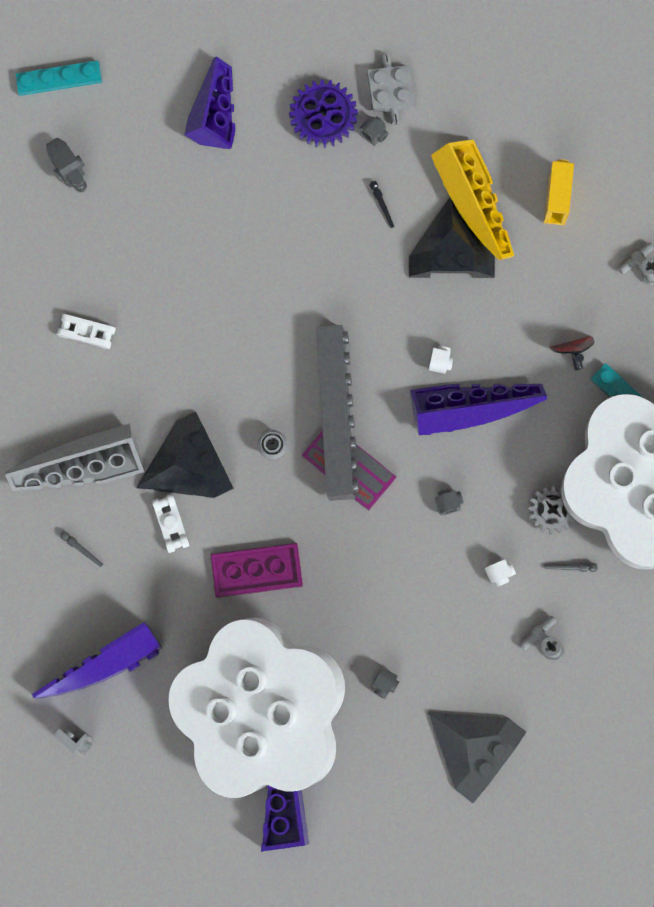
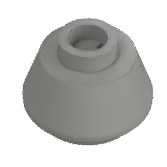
[258,430,287,460]

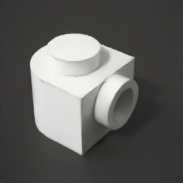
[428,346,453,374]
[484,559,516,587]

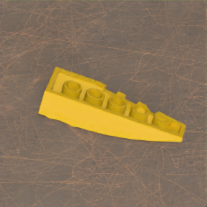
[431,139,514,260]

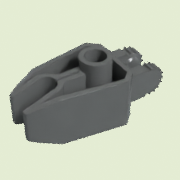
[46,138,87,193]

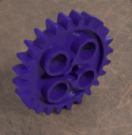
[289,79,358,148]

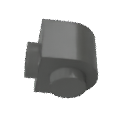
[359,116,389,146]
[435,489,464,515]
[371,667,400,699]

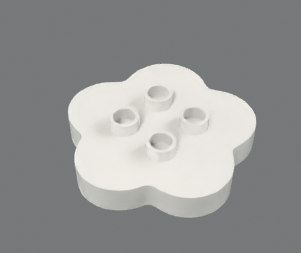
[561,394,654,570]
[169,617,345,798]

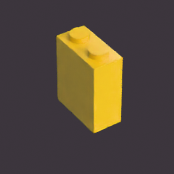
[543,159,574,225]

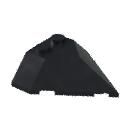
[409,197,495,278]
[136,412,234,498]

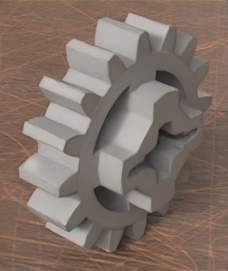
[528,486,574,535]

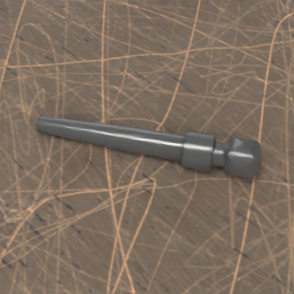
[60,531,103,567]
[544,563,598,572]

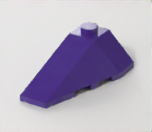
[184,56,236,149]

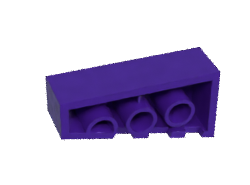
[261,785,309,852]

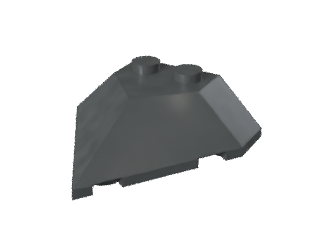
[429,713,526,803]

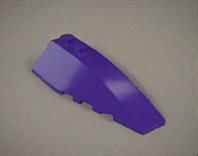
[410,384,547,435]
[32,622,162,699]

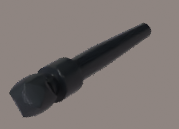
[369,181,395,228]

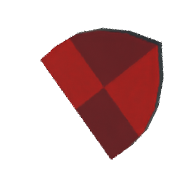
[549,336,595,370]

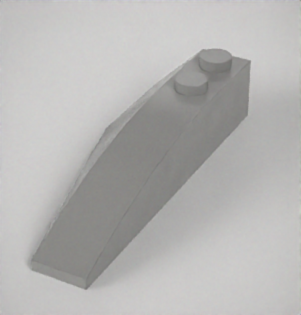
[5,423,144,492]

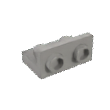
[54,728,93,756]

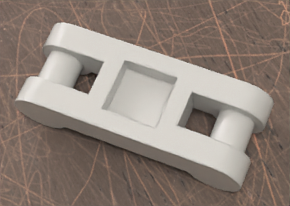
[56,314,116,349]
[152,493,190,553]

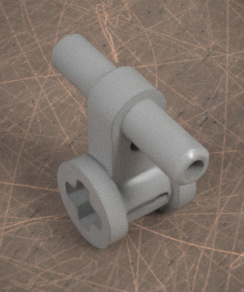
[618,242,654,285]
[520,616,565,661]

